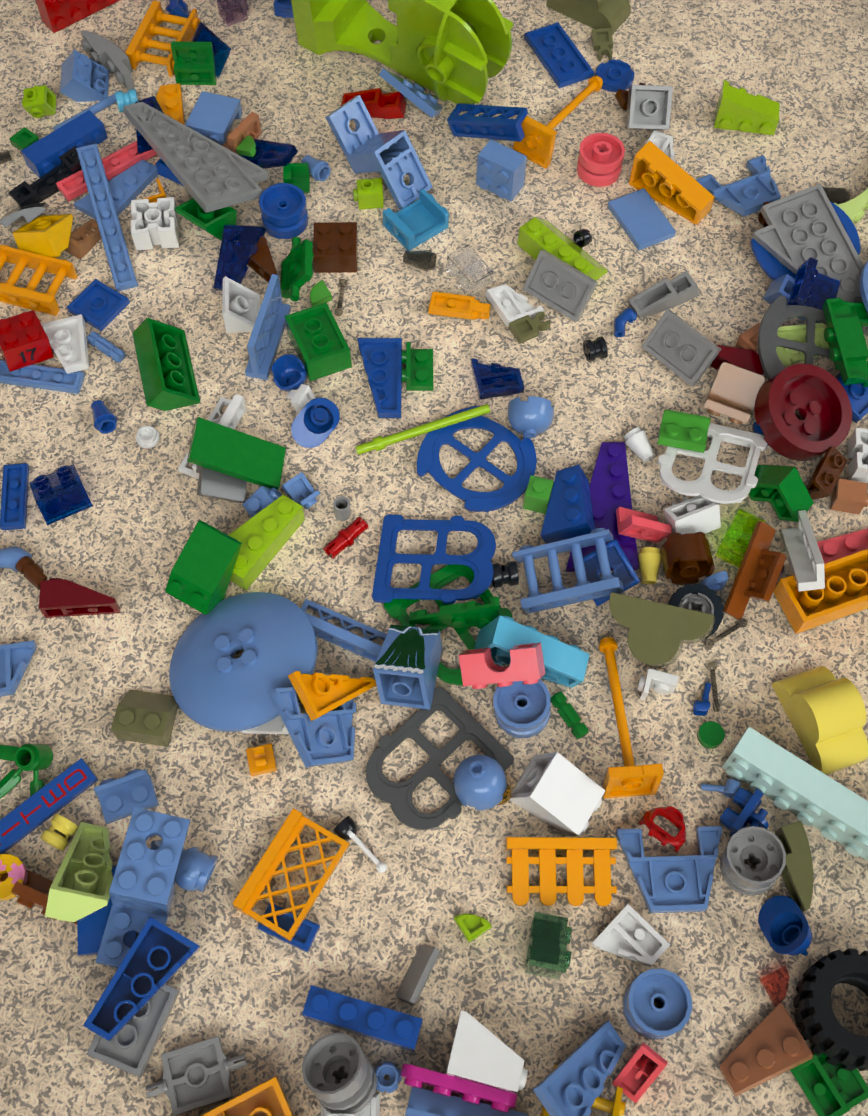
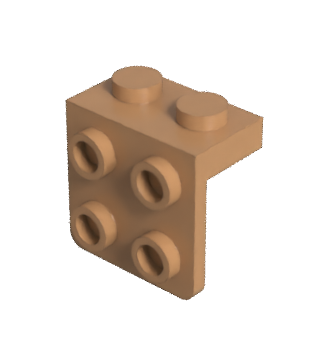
[704,362,765,425]

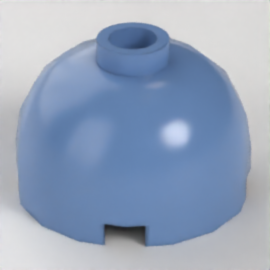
[508,396,554,438]
[453,754,507,811]

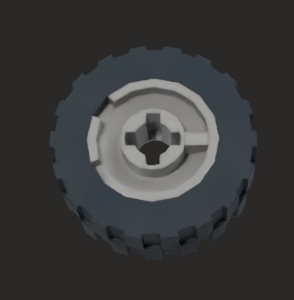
[668,583,724,639]

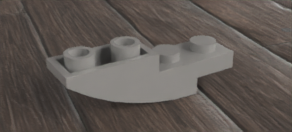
[80,30,135,90]

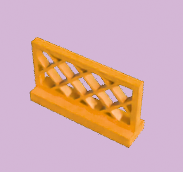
[232,808,350,942]

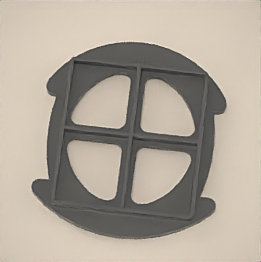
[758,296,841,380]

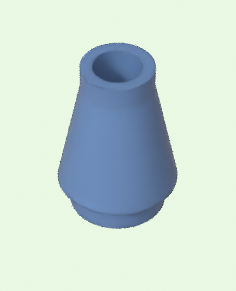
[302,155,331,181]

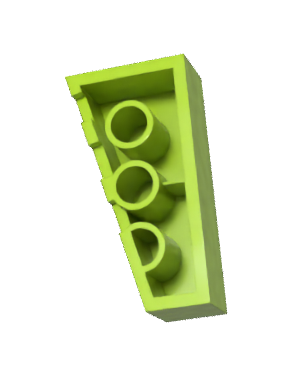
[229,494,305,591]

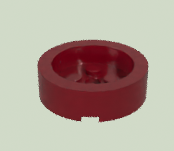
[754,364,852,461]

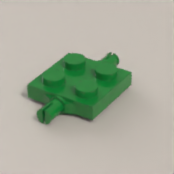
[281,237,314,302]

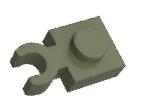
[591,27,613,62]
[509,312,551,344]

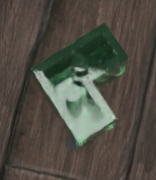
[524,912,572,980]

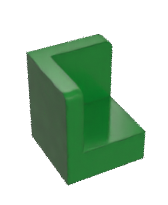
[283,163,310,193]

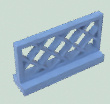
[245,274,291,380]

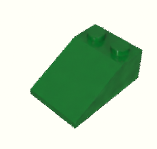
[165,520,242,615]

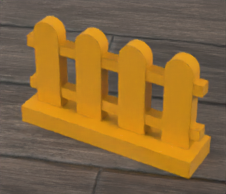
[505,837,617,906]

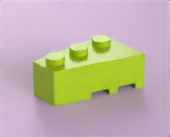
[714,80,780,135]

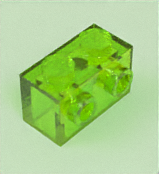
[715,509,766,568]

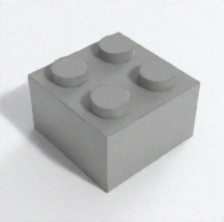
[626,85,673,130]

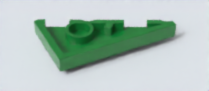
[409,597,499,629]

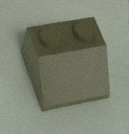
[111,690,179,747]

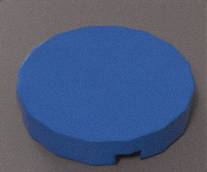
[595,59,635,92]

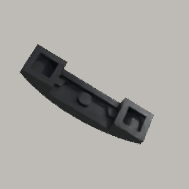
[8,146,82,207]

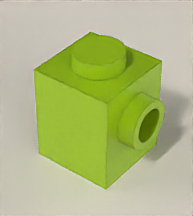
[353,178,384,210]

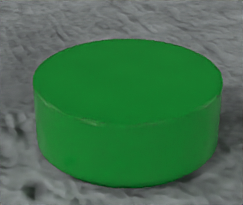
[697,721,725,749]

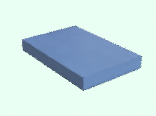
[607,188,676,251]

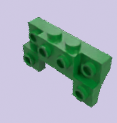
[822,298,868,387]

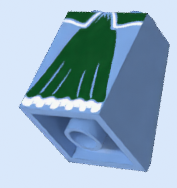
[373,625,442,710]

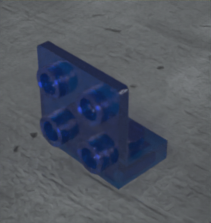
[788,257,840,310]
[29,465,93,525]

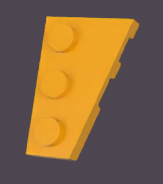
[153,83,185,125]

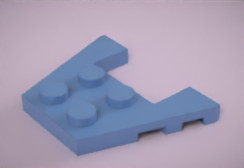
[695,155,781,216]
[270,687,356,768]
[616,826,722,913]

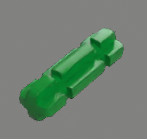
[550,692,589,739]

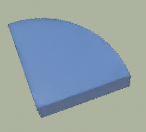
[699,570,729,591]

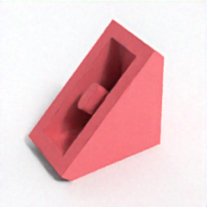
[612,1042,668,1104]

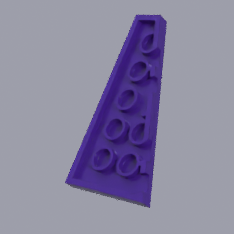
[565,442,639,572]

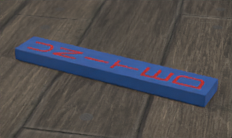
[0,758,98,855]

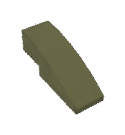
[775,821,813,913]

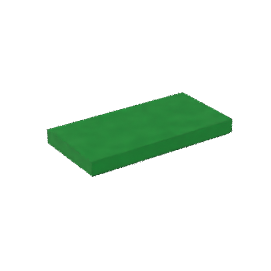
[187,417,286,490]

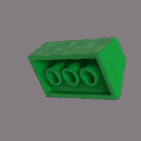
[132,318,200,411]

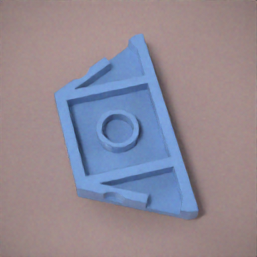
[379,68,443,118]
[0,640,37,697]

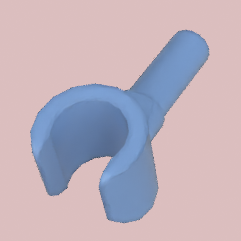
[701,779,740,798]

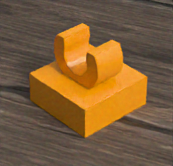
[246,743,277,776]

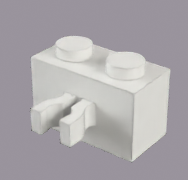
[664,495,721,534]

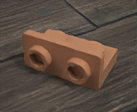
[222,112,262,156]

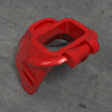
[638,806,686,853]

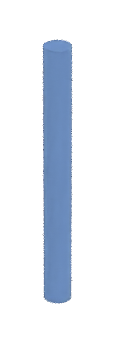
[53,90,121,131]

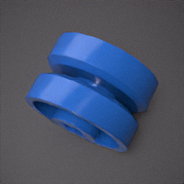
[259,183,308,239]

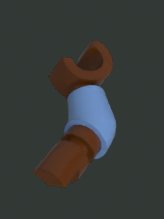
[0,546,47,590]

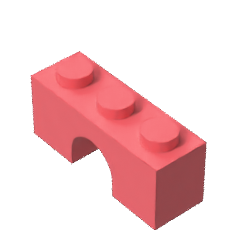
[458,642,545,689]

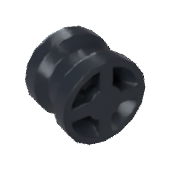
[583,336,608,362]

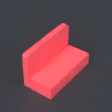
[616,507,672,543]

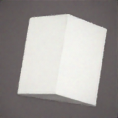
[222,276,261,333]

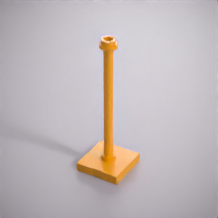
[513,76,603,169]
[599,637,664,799]

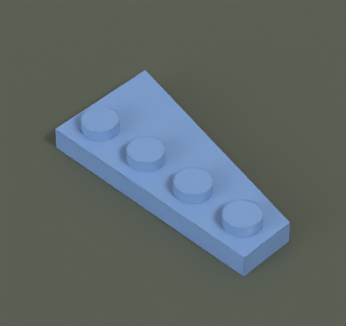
[74,159,159,219]
[533,1021,626,1116]

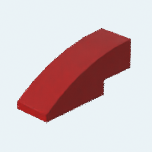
[341,88,407,119]

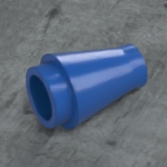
[91,400,117,434]

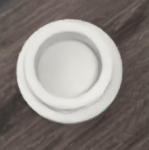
[136,426,160,448]

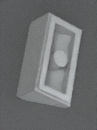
[396,945,439,1006]

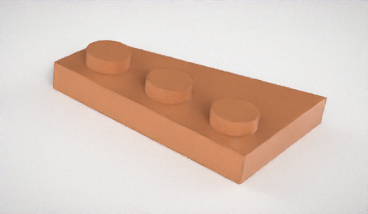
[719,1002,813,1097]

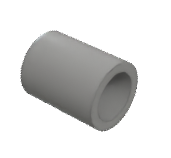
[333,496,351,521]

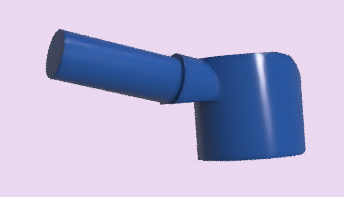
[693,682,711,716]

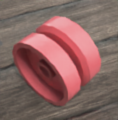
[576,133,625,187]

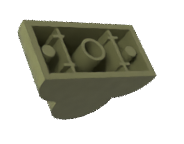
[546,0,631,35]
[609,592,715,667]

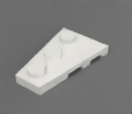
[41,314,89,374]

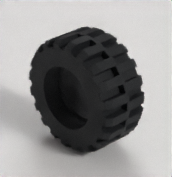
[793,948,868,1071]

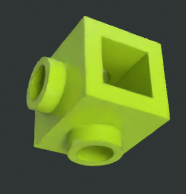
[22,85,56,118]

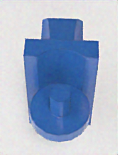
[719,787,769,837]

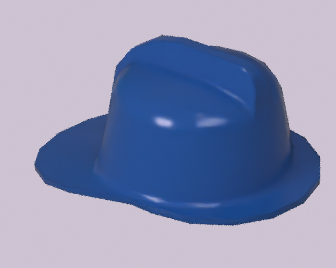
[291,397,340,448]
[758,895,812,956]

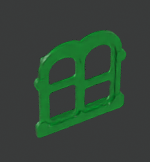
[384,565,513,686]

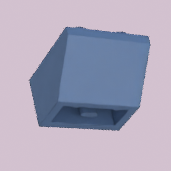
[59,49,109,102]

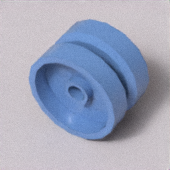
[493,679,551,738]
[622,969,693,1040]

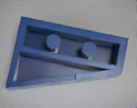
[540,465,595,544]

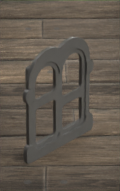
[366,686,514,830]

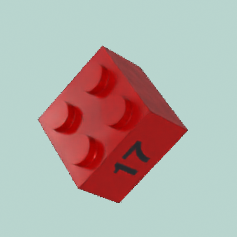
[0,310,54,372]

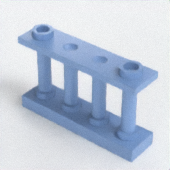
[512,528,624,614]

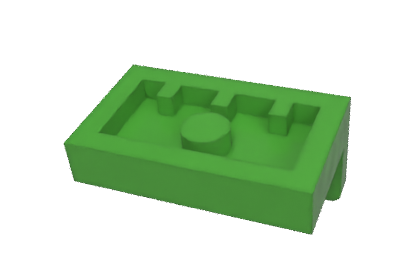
[657,409,711,453]

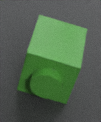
[523,475,554,514]

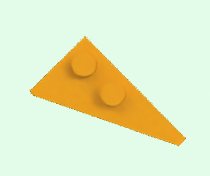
[288,671,377,721]

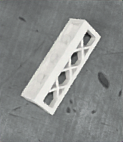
[178,394,246,479]
[781,510,825,591]

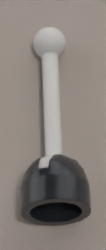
[333,816,387,873]

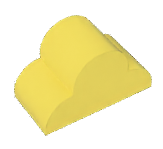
[772,666,868,775]

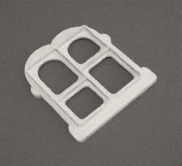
[658,423,767,504]

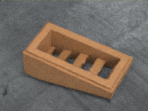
[65,219,101,259]

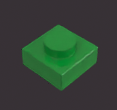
[9,127,40,151]

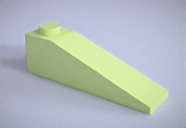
[45,822,114,922]

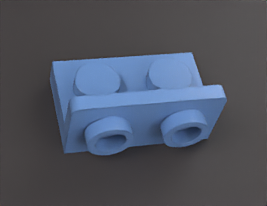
[94,769,159,824]

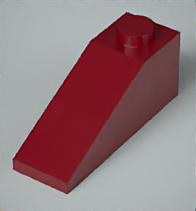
[39,578,120,618]

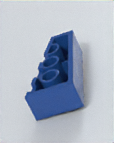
[83,917,200,1041]

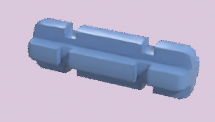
[87,331,126,363]

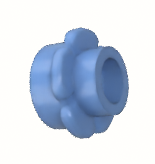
[375,1062,402,1093]

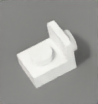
[637,668,679,701]

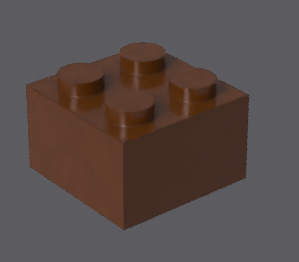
[313,222,358,273]

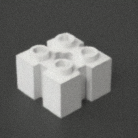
[131,197,179,250]
[847,428,868,484]

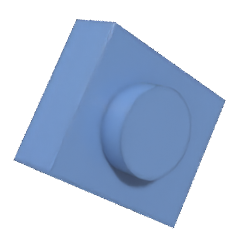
[281,472,321,509]
[242,486,282,518]

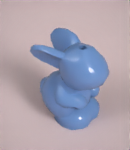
[150,839,218,892]

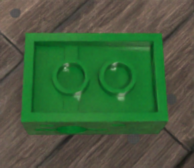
[285,302,352,381]

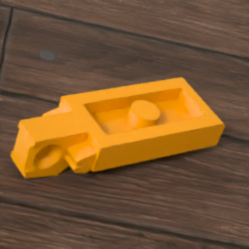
[428,291,491,320]

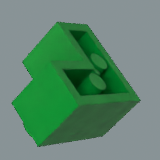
[748,464,814,522]

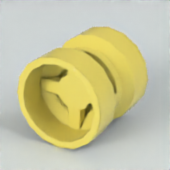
[40,814,78,851]

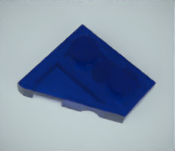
[471,359,524,400]

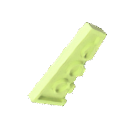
[776,323,830,367]

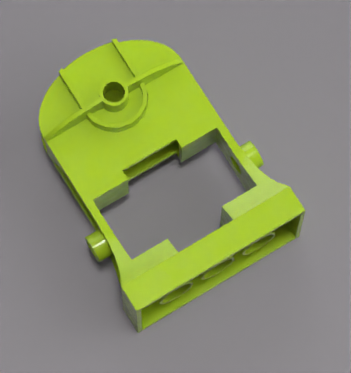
[291,0,514,104]

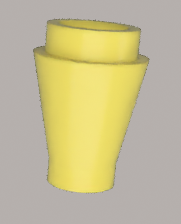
[638,547,661,585]

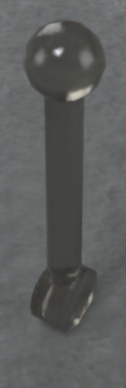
[334,279,348,316]
[703,618,748,649]
[707,662,720,712]

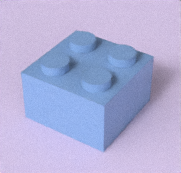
[476,139,527,201]

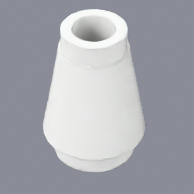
[624,427,655,463]

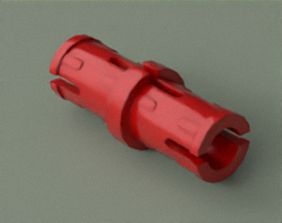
[323,517,369,559]

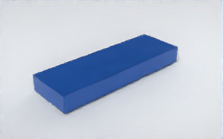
[0,463,29,531]

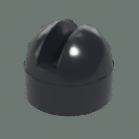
[573,229,592,248]

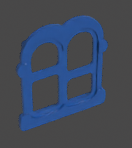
[372,514,496,605]

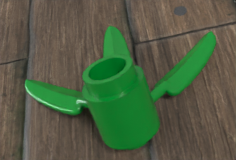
[0,744,53,798]

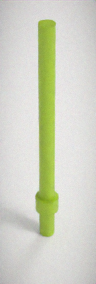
[355,404,490,455]

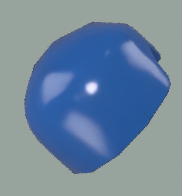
[271,354,307,391]

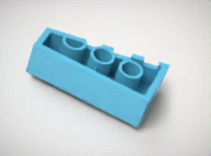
[474,615,590,688]

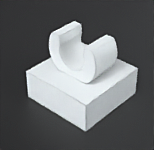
[286,384,316,414]

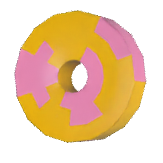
[0,854,28,901]

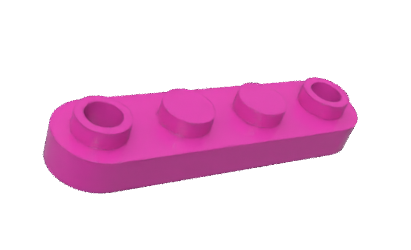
[400,1064,518,1113]

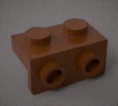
[806,446,847,500]

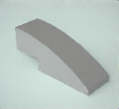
[628,271,699,318]

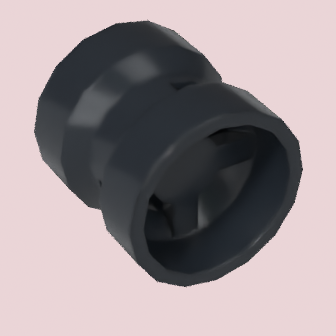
[492,561,519,588]

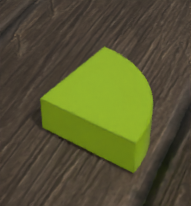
[454,914,492,943]

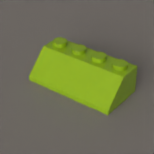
[517,217,608,281]

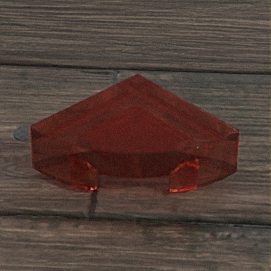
[759,966,789,1006]

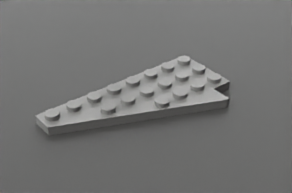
[124,102,269,213]
[752,184,868,336]

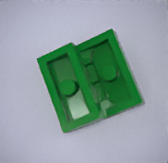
[171,41,216,85]
[790,1053,868,1116]

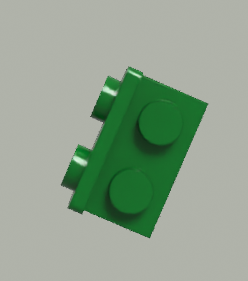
[402,342,433,391]

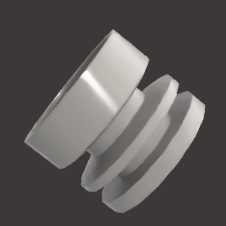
[720,826,786,896]
[302,1033,377,1114]

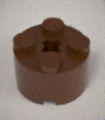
[660,532,715,585]

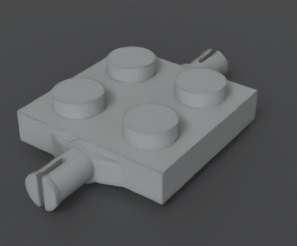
[145,1036,247,1116]

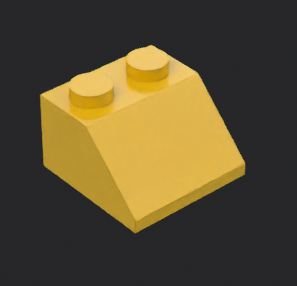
[12,214,73,258]

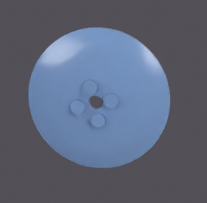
[169,592,317,732]

